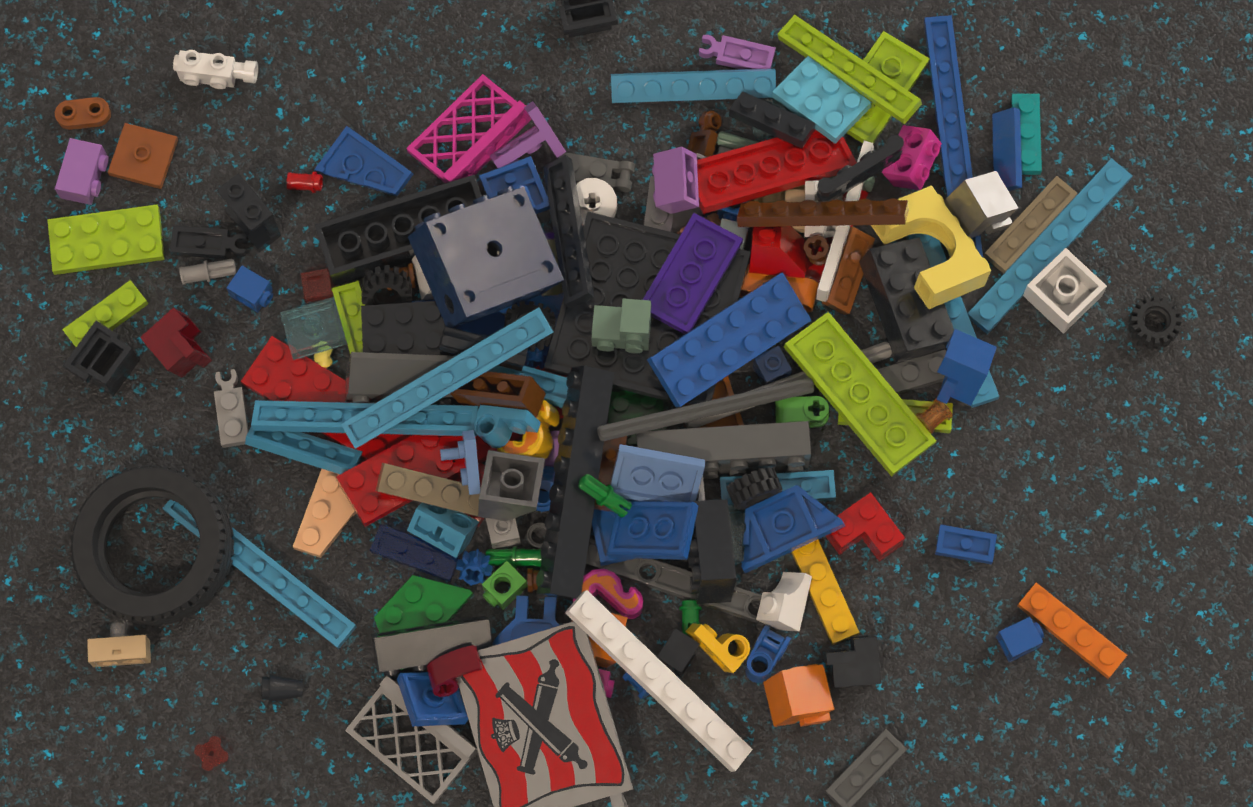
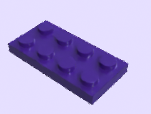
[643,213,743,334]

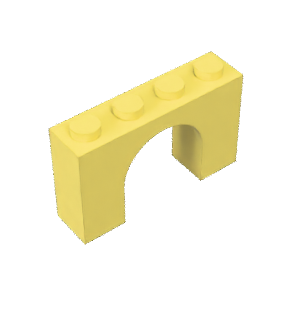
[871,186,991,309]

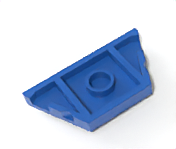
[742,485,845,573]

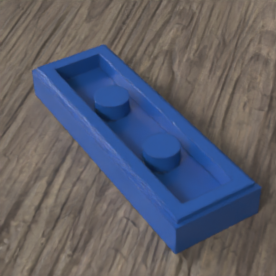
[992,107,1022,191]

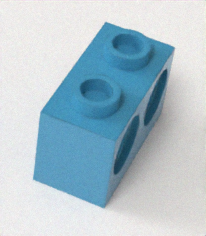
[407,503,479,558]

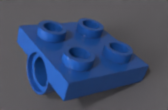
[479,156,550,214]

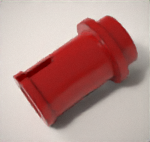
[287,172,323,193]

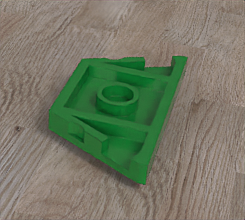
[374,575,473,676]

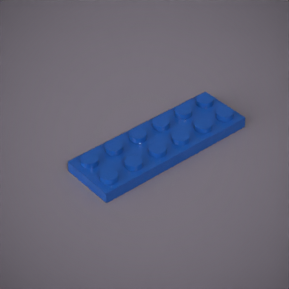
[647,272,811,408]

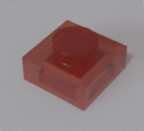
[300,268,333,303]

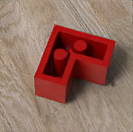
[825,492,905,562]

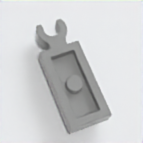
[214,369,249,448]

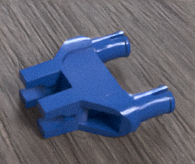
[492,596,560,646]

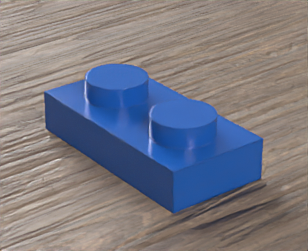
[935,525,997,565]

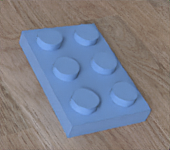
[610,444,705,502]

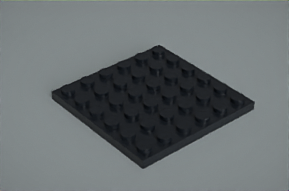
[544,212,751,406]

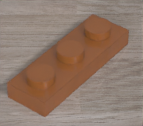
[822,227,875,315]

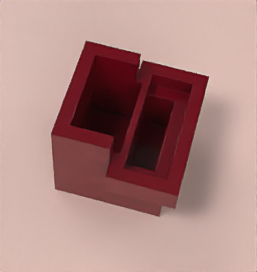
[140,307,212,378]

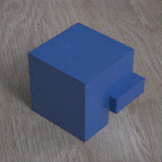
[936,329,997,406]

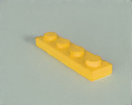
[791,540,859,646]

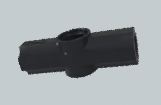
[438,325,528,371]

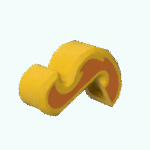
[497,400,559,459]

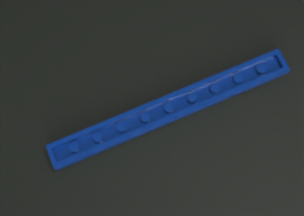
[924,15,983,258]

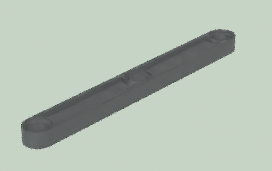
[527,523,762,622]

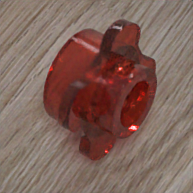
[194,736,229,771]

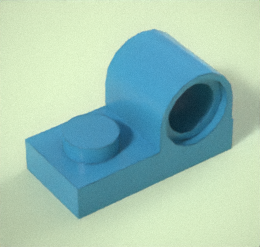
[474,405,541,448]

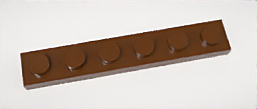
[737,198,909,227]

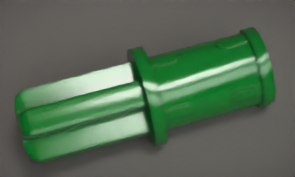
[578,474,632,518]
[486,546,542,569]

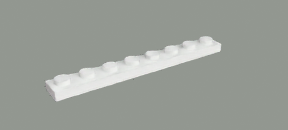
[565,590,753,772]

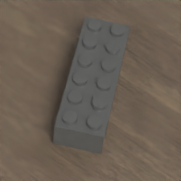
[636,421,811,479]

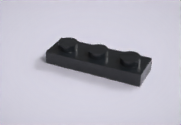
[729,91,816,148]

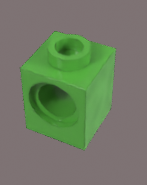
[482,561,528,610]

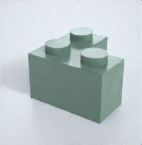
[591,299,651,353]

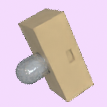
[87,620,151,667]

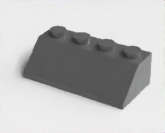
[345,352,459,405]

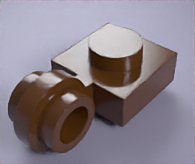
[687,111,722,157]

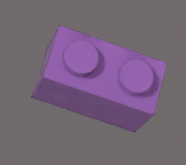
[55,138,109,205]
[652,147,699,214]

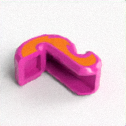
[573,569,643,620]

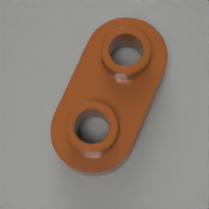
[55,97,111,130]

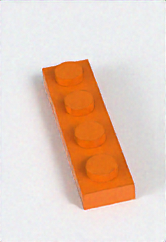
[1017,583,1127,679]

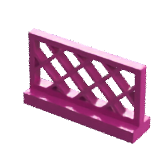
[406,74,531,184]

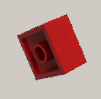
[749,226,806,278]

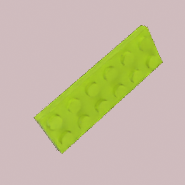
[784,312,937,477]

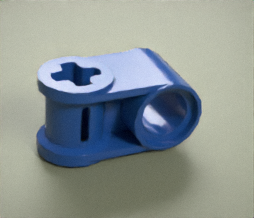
[745,625,792,683]

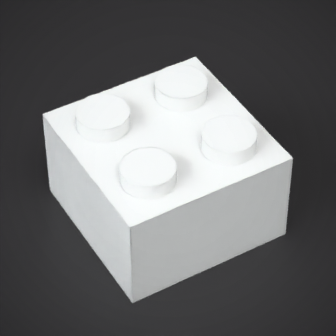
[1023,248,1107,334]

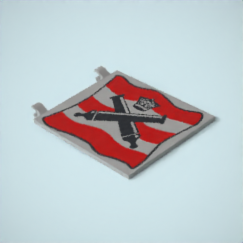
[457,621,633,807]

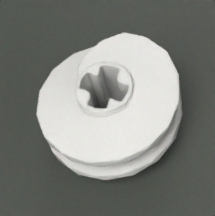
[576,178,617,226]

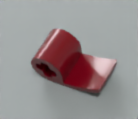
[427,645,483,697]

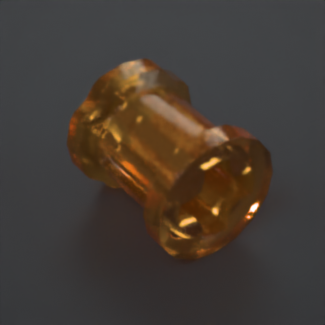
[916,398,953,435]

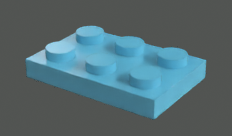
[772,56,871,144]

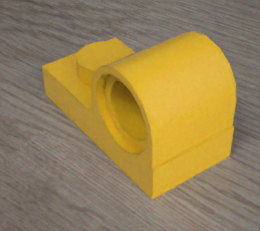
[685,623,750,673]

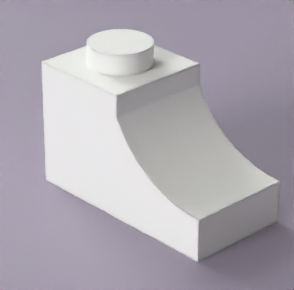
[756,572,812,631]

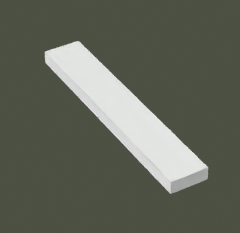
[816,141,874,302]

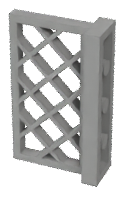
[345,676,478,804]

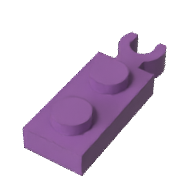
[699,35,776,70]

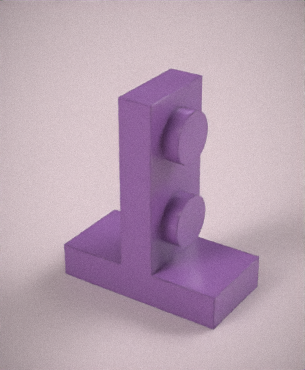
[490,101,566,168]

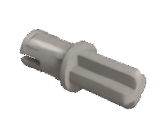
[179,259,236,285]

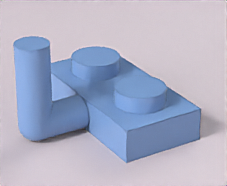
[440,430,480,495]

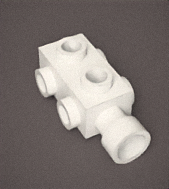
[173,50,258,89]

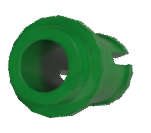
[679,600,702,637]

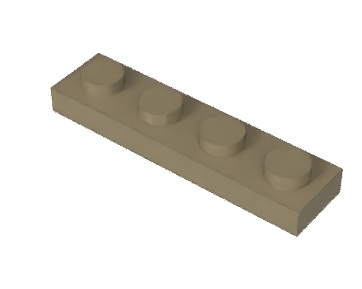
[983,176,1078,274]
[375,463,483,518]

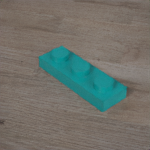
[1011,94,1042,175]

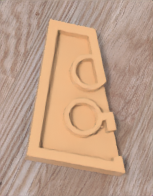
[293,469,356,558]

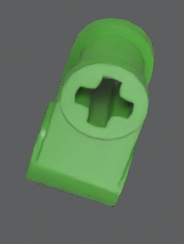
[775,396,829,428]

